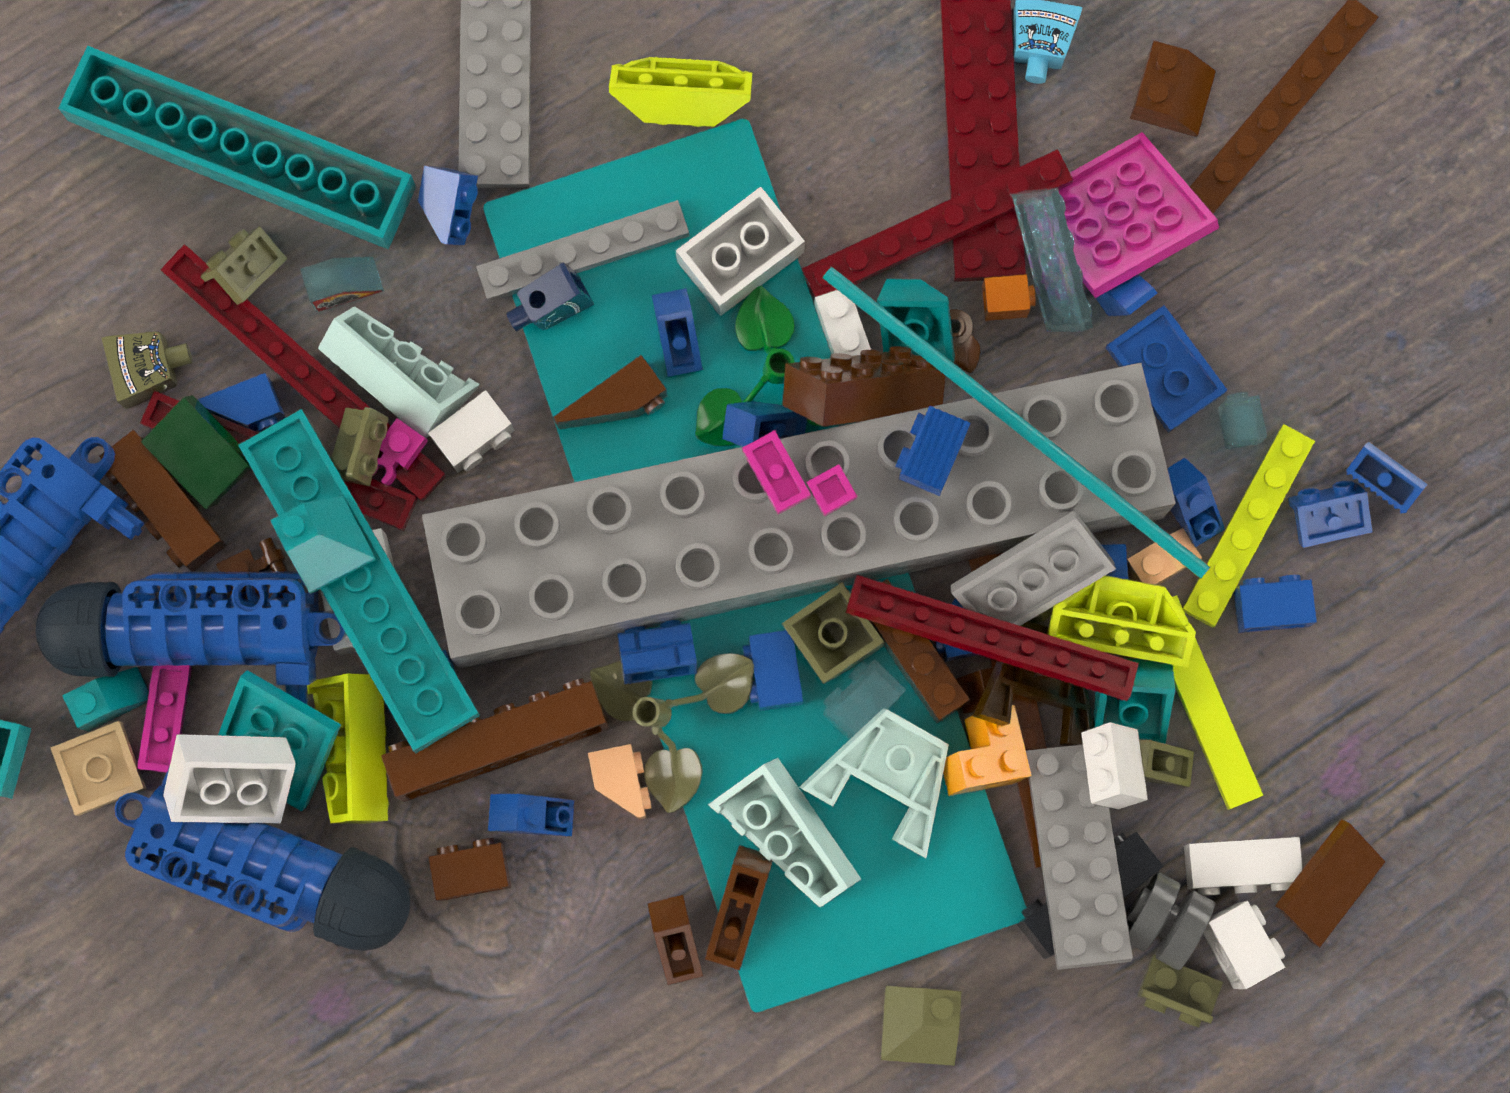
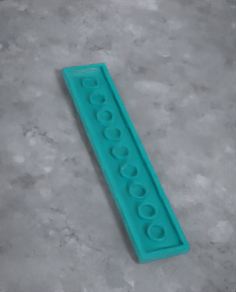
[238,409,480,754]

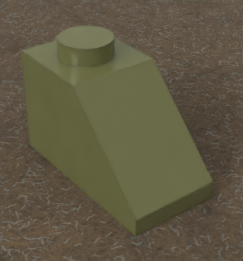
[1139,740,1194,787]

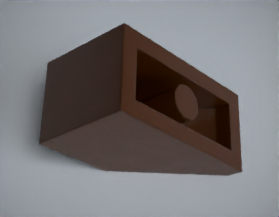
[647,895,703,985]

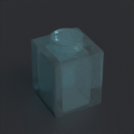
[1218,392,1267,449]

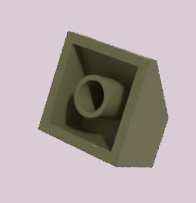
[782,582,884,684]

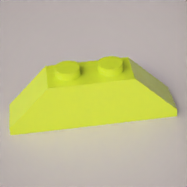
[609,57,752,127]
[1047,575,1196,667]

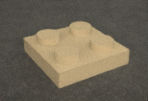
[51,721,146,816]

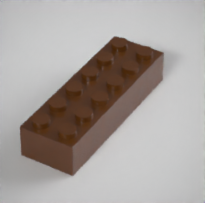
[381,678,610,802]

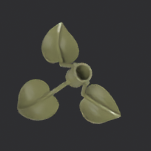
[590,653,754,813]

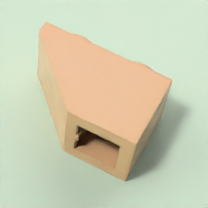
[588,744,652,819]

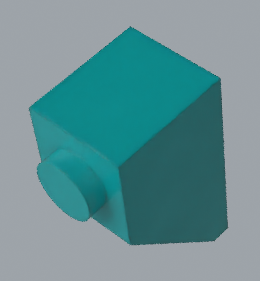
[62,667,149,732]

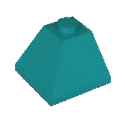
[877,279,955,363]
[270,496,376,594]

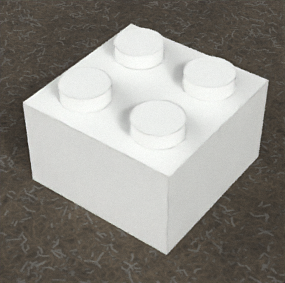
[1203,901,1285,989]

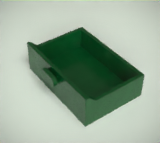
[141,395,251,509]

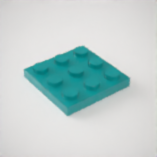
[218,670,341,811]

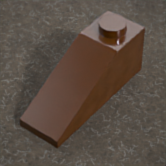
[553,355,668,430]
[705,845,773,970]

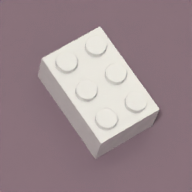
[676,187,805,316]
[163,734,296,823]

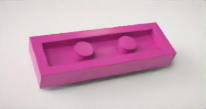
[137,665,192,773]

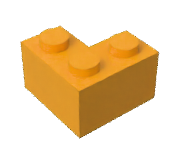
[943,705,1032,796]

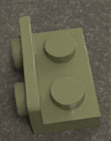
[200,226,287,305]
[331,407,389,486]
[1137,954,1223,1028]

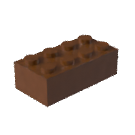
[783,346,946,426]

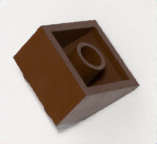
[1130,41,1216,137]

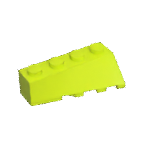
[307,673,389,824]

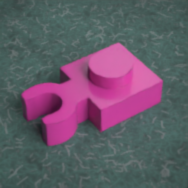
[373,418,428,486]

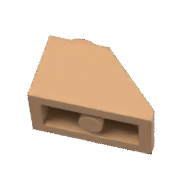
[1127,528,1202,585]

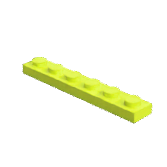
[1183,424,1315,628]

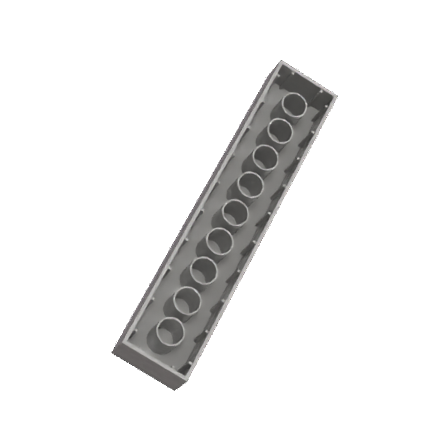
[422,363,1176,669]

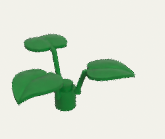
[695,286,833,447]

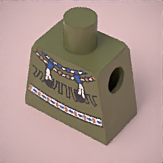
[101,331,193,409]

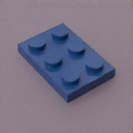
[1105,305,1227,433]

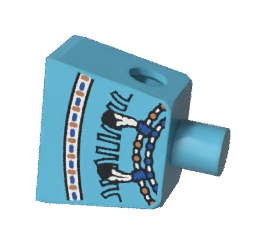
[1013,0,1082,84]

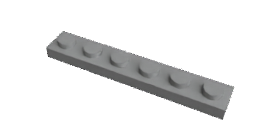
[476,200,689,302]

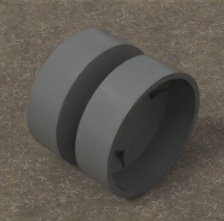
[1127,871,1215,970]

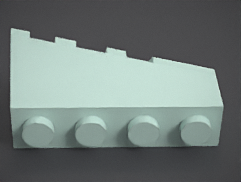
[318,306,480,438]
[708,758,861,907]

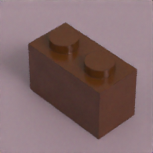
[428,838,512,901]

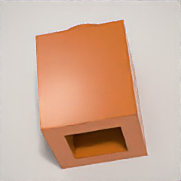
[982,274,1036,321]

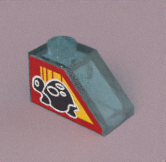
[300,257,384,312]

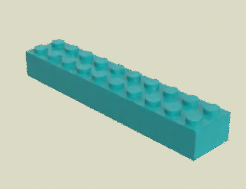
[58,45,416,250]

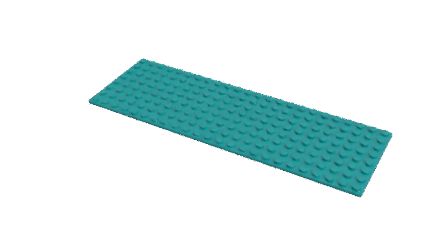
[483,118,1026,1012]

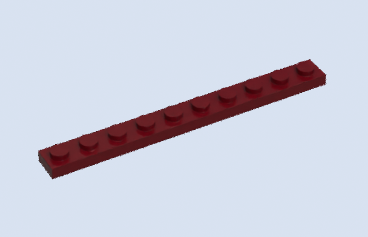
[160,244,447,502]

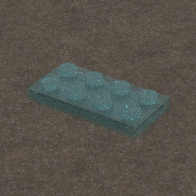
[1012,187,1093,332]

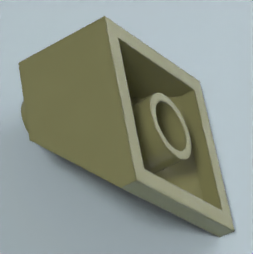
[881,986,962,1066]

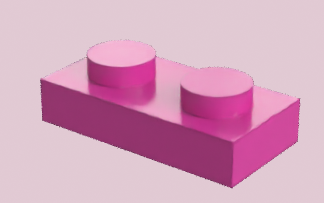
[742,430,811,515]

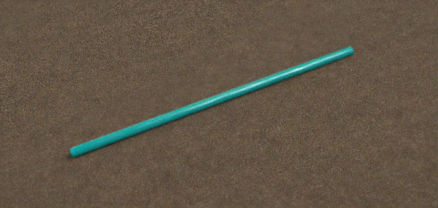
[823,267,1210,579]

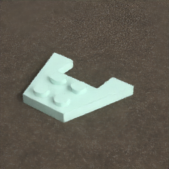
[799,708,949,858]

